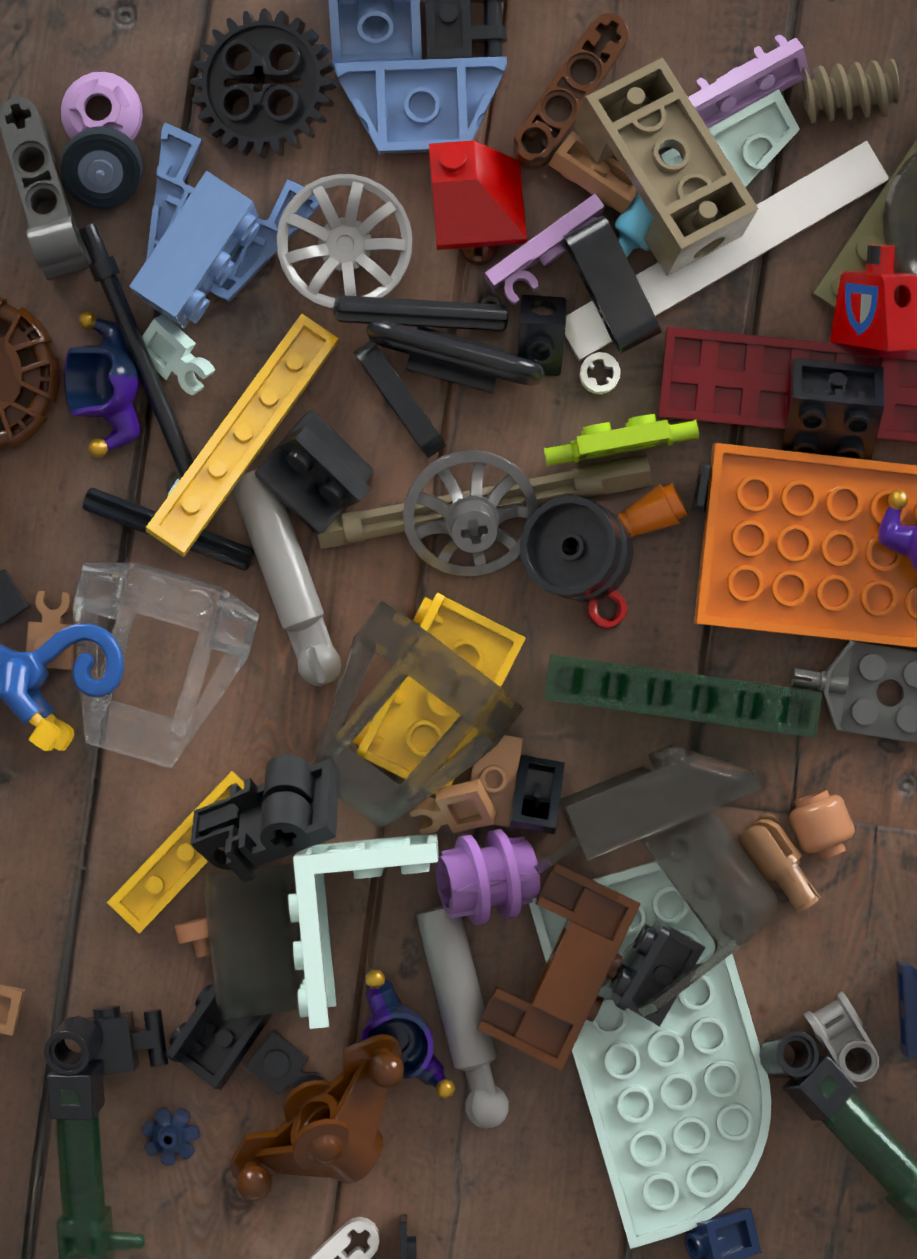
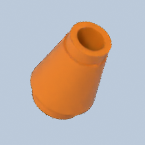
[618,482,688,538]

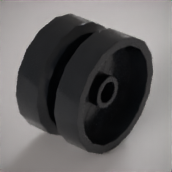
[520,495,634,602]

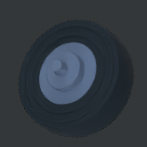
[60,126,143,209]

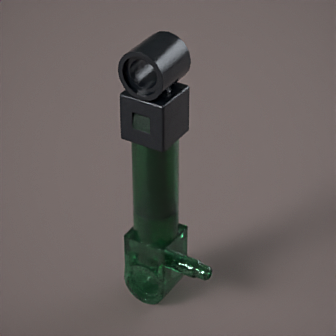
[44,1016,145,1259]
[759,1031,917,1233]

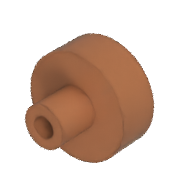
[174,914,223,958]

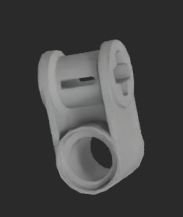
[803,991,879,1082]

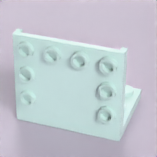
[288,833,439,1029]

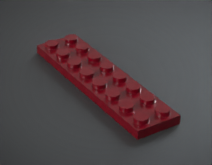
[657,327,917,444]

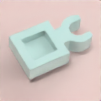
[142,314,215,395]

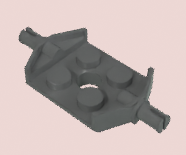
[791,640,917,743]

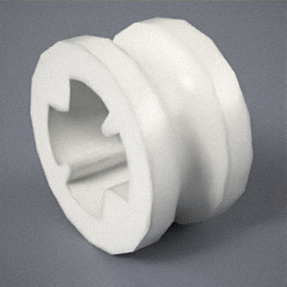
[579,352,621,395]

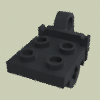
[191,754,340,882]

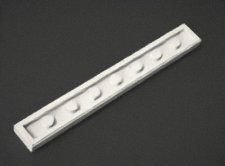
[565,141,889,361]

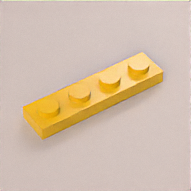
[107,771,244,934]

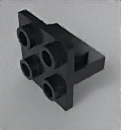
[255,410,373,534]

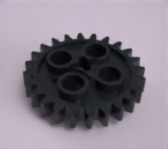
[190,8,337,158]

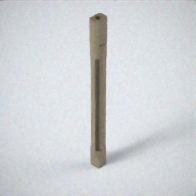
[317,455,652,549]

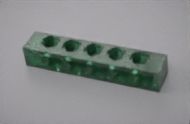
[542,654,822,738]

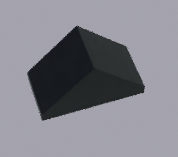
[509,755,565,834]

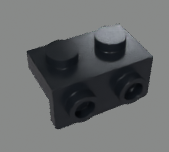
[165,980,272,1090]

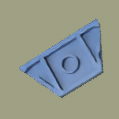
[334,56,507,154]

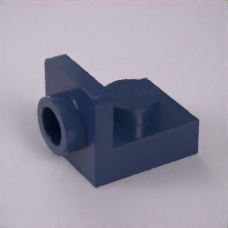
[684,1207,762,1259]

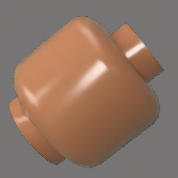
[789,789,855,860]

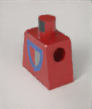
[830,244,917,351]

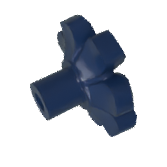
[142,1107,200,1165]

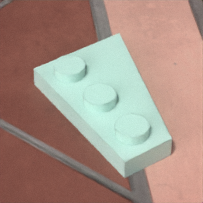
[659,89,800,187]

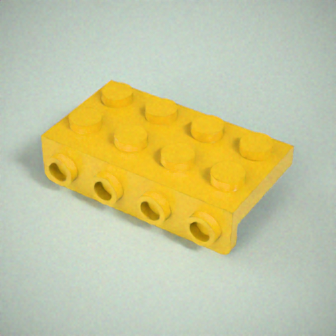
[352,592,526,795]

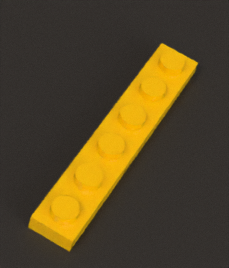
[146,314,339,557]

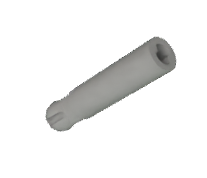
[232,469,341,687]
[415,905,509,1129]

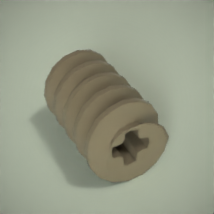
[802,58,900,124]

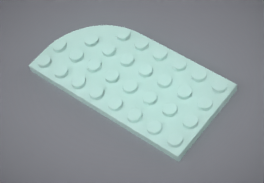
[529,848,771,1249]

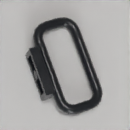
[366,321,544,394]

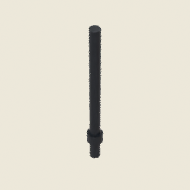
[79,223,194,478]

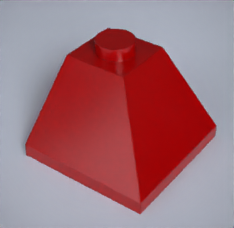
[429,140,527,250]

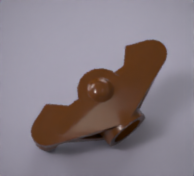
[230,1034,404,1201]

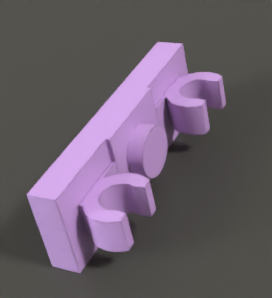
[688,35,810,128]
[484,194,604,305]

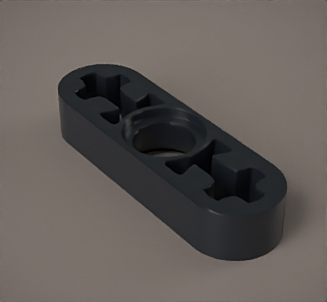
[353,341,446,459]

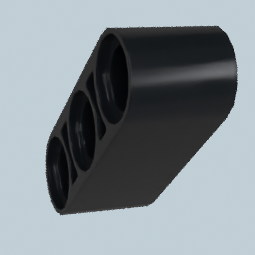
[562,215,661,354]

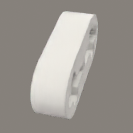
[309,1217,380,1259]

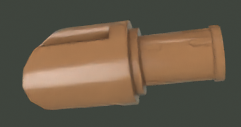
[739,813,821,914]

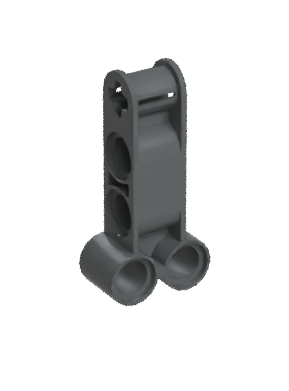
[0,97,91,281]

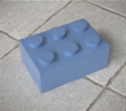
[129,170,260,329]

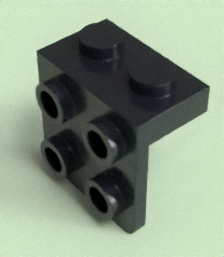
[609,919,706,1027]

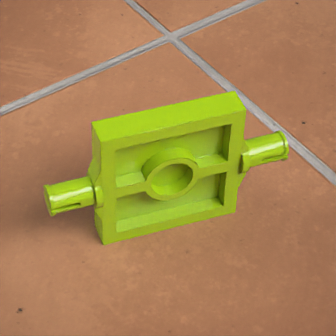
[544,414,699,467]

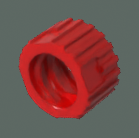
[587,591,628,629]

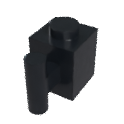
[87,1006,168,1075]

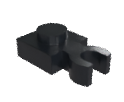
[245,1029,327,1095]

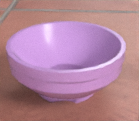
[61,72,143,141]

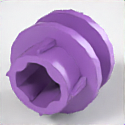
[435,829,540,925]

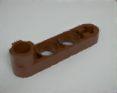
[514,13,628,169]

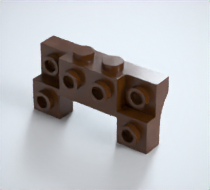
[476,862,641,1071]

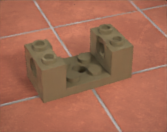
[574,57,759,276]

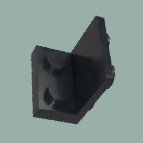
[781,358,884,460]

